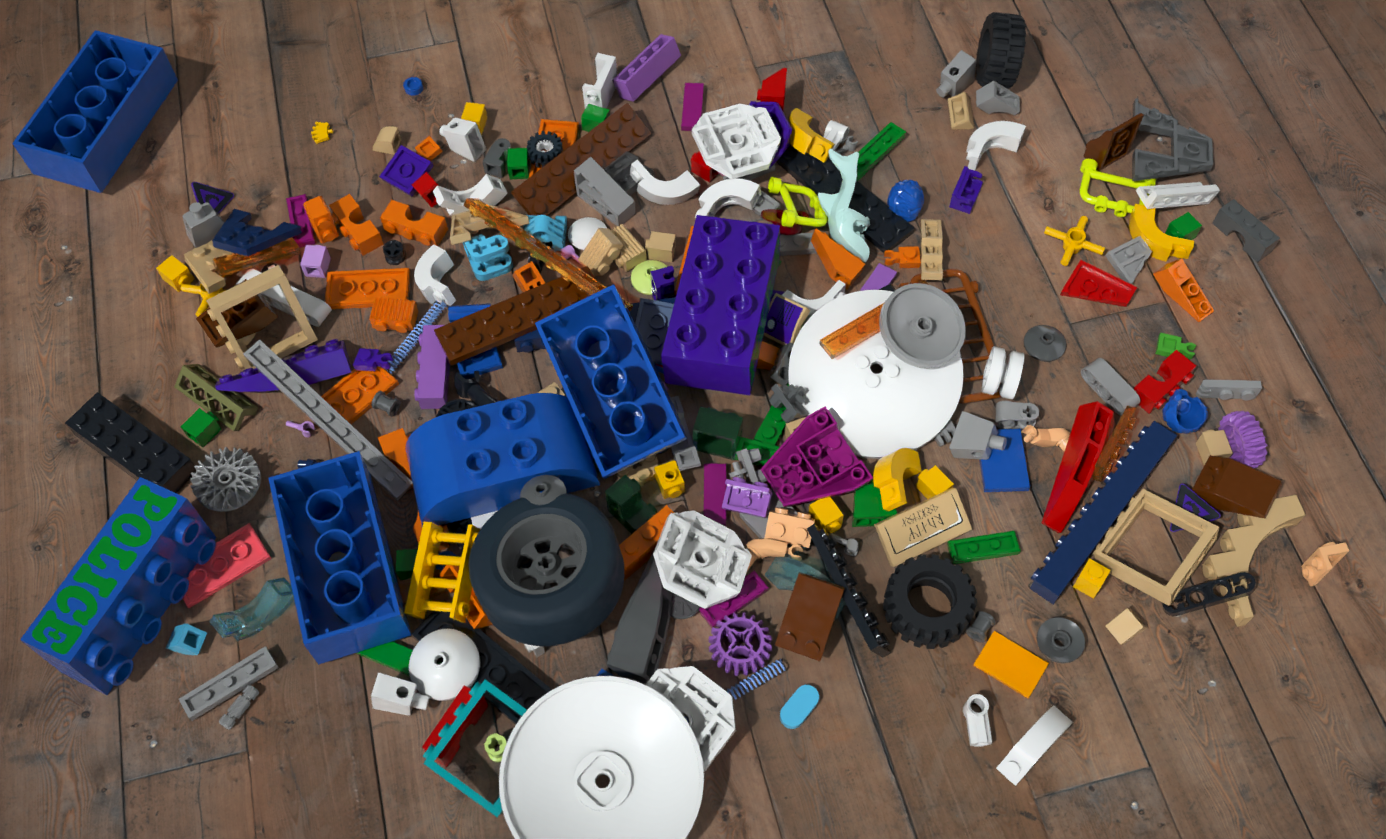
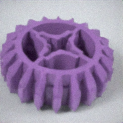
[1218,411,1267,468]
[709,612,772,676]

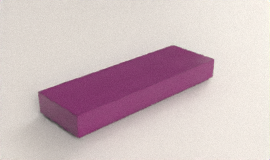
[681,83,704,131]
[286,194,316,249]
[703,464,726,527]
[699,570,769,628]

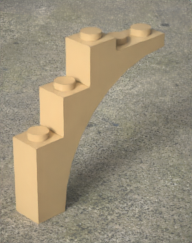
[1202,495,1305,627]

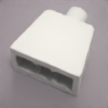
[440,118,487,162]
[371,673,430,715]

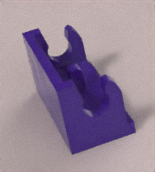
[949,166,983,214]
[650,266,675,300]

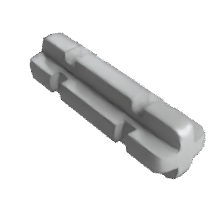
[219,685,259,730]

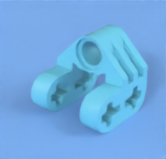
[522,215,567,251]
[462,234,513,281]

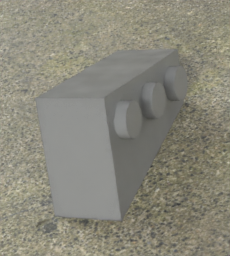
[574,157,636,226]

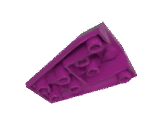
[761,406,873,507]

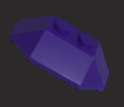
[749,101,792,169]

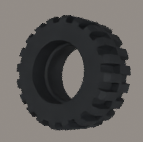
[976,12,1026,89]
[883,554,977,649]

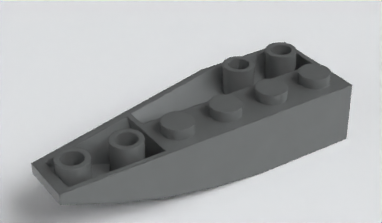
[606,546,672,685]

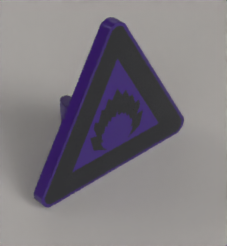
[191,182,234,214]
[1170,484,1221,532]

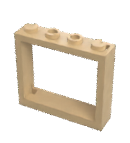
[206,265,318,370]
[1093,489,1219,606]

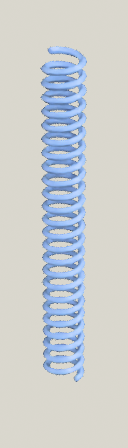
[385,300,447,374]
[684,659,786,723]

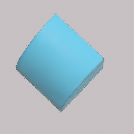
[166,623,207,655]

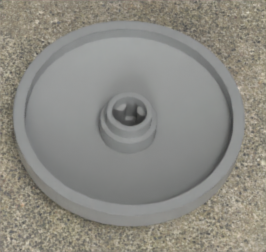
[879,283,966,368]

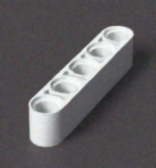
[236,268,332,327]

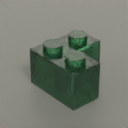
[605,474,658,534]

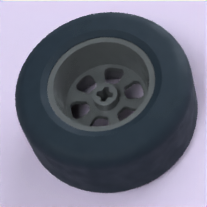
[469,493,625,646]

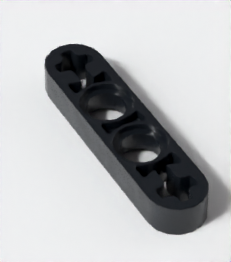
[1162,572,1256,616]

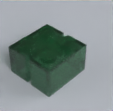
[693,407,743,461]

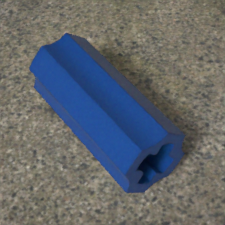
[448,303,491,323]

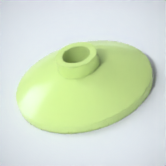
[631,260,667,295]

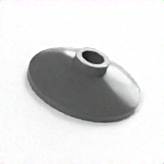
[1024,325,1066,362]
[520,475,567,505]
[1037,617,1085,663]

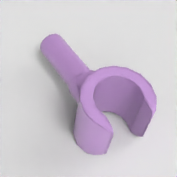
[561,245,582,265]
[286,421,315,438]

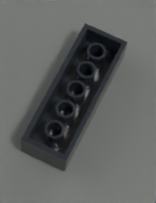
[65,392,196,493]

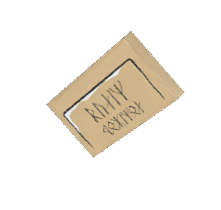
[874,488,972,567]

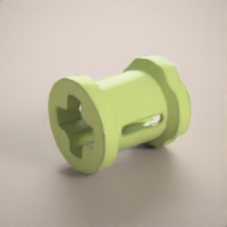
[484,734,507,762]

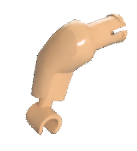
[1021,425,1070,452]
[745,539,803,574]

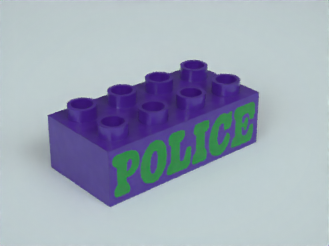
[661,215,780,395]

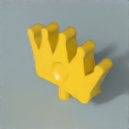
[311,122,333,144]

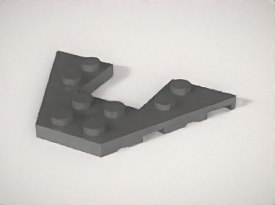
[1132,98,1213,181]

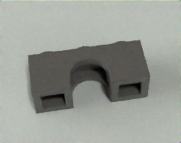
[1212,199,1280,262]

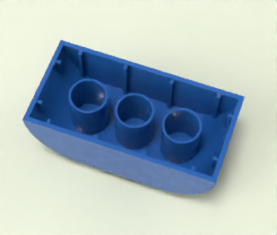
[535,284,687,479]
[405,393,600,527]

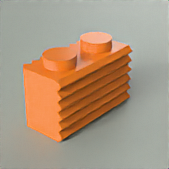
[303,196,339,244]
[369,297,418,333]

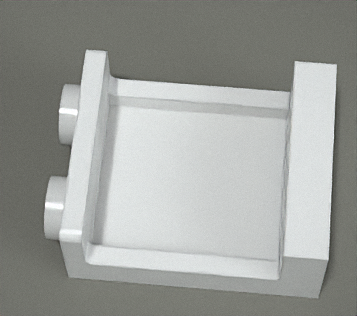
[582,53,617,109]

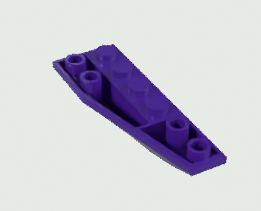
[215,339,351,392]

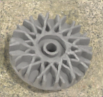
[190,447,261,512]

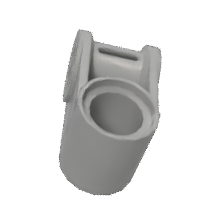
[995,401,1039,429]

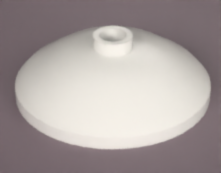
[409,629,480,701]

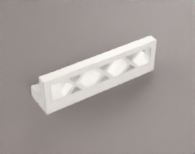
[1136,182,1220,209]

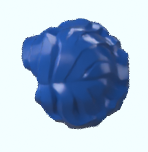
[887,180,924,222]
[1162,389,1208,434]

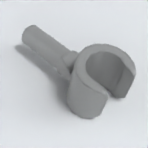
[836,136,858,154]
[831,533,859,556]

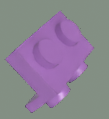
[722,477,773,519]

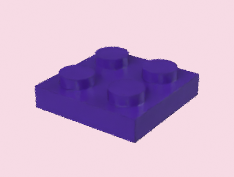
[379,145,434,197]

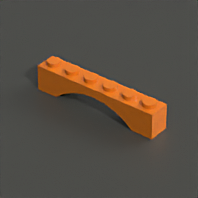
[378,428,450,552]

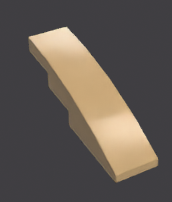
[920,219,943,280]

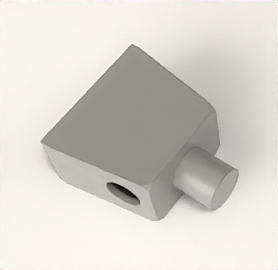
[936,50,976,97]
[182,202,225,248]
[949,411,1007,460]

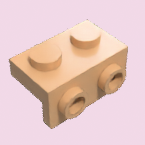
[764,507,815,548]
[1301,542,1349,586]

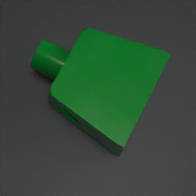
[852,474,897,527]

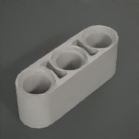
[1081,358,1140,416]

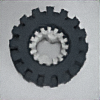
[527,131,563,168]

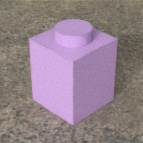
[300,245,331,278]

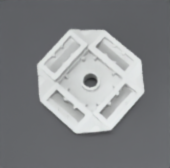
[692,104,781,179]
[653,510,752,609]
[646,666,736,771]

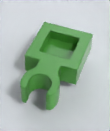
[1155,332,1196,359]

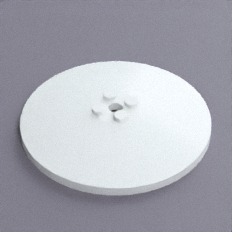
[788,290,963,459]
[499,676,704,839]

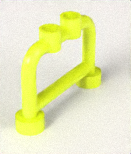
[1080,159,1157,217]
[768,177,828,227]

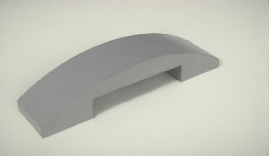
[670,396,701,471]

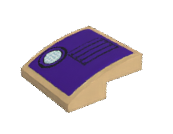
[764,293,810,346]

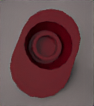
[761,209,809,235]

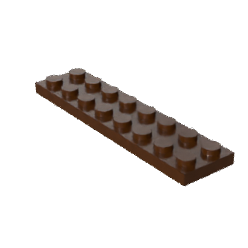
[511,102,651,216]
[434,266,602,366]

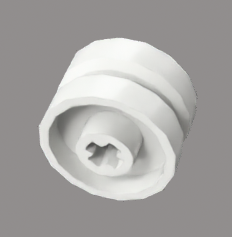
[981,346,1024,400]

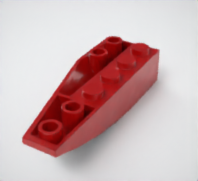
[1041,401,1115,533]

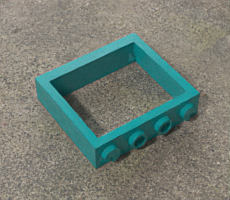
[423,680,527,817]

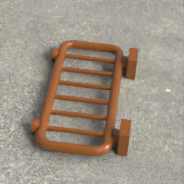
[899,269,1001,404]

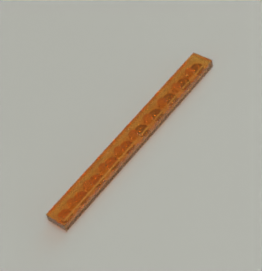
[463,198,633,313]

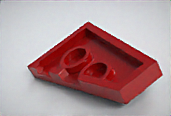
[1060,260,1137,307]

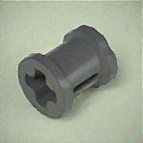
[372,391,401,417]
[966,611,996,643]

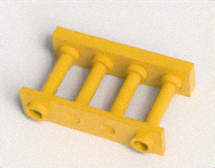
[404,522,480,623]

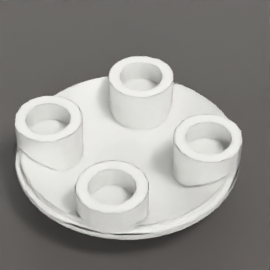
[568,217,607,251]

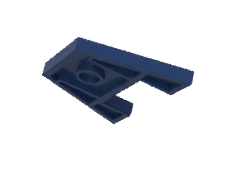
[212,209,302,257]

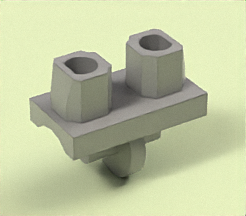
[729,448,766,485]

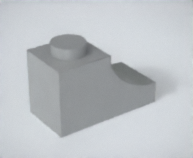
[976,81,1020,115]

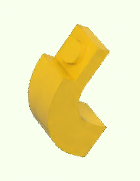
[788,108,835,162]
[1129,204,1194,262]
[873,448,922,511]

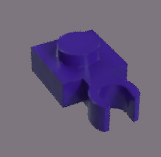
[353,348,394,371]

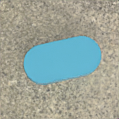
[780,685,819,729]

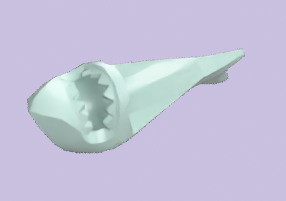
[818,149,870,262]

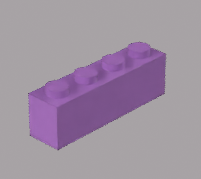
[613,34,681,102]
[414,325,450,409]

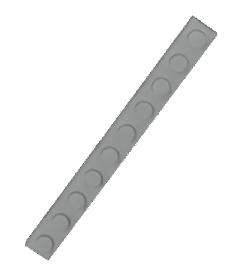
[243,340,413,501]

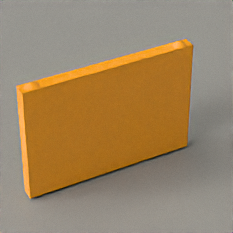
[973,631,1049,698]

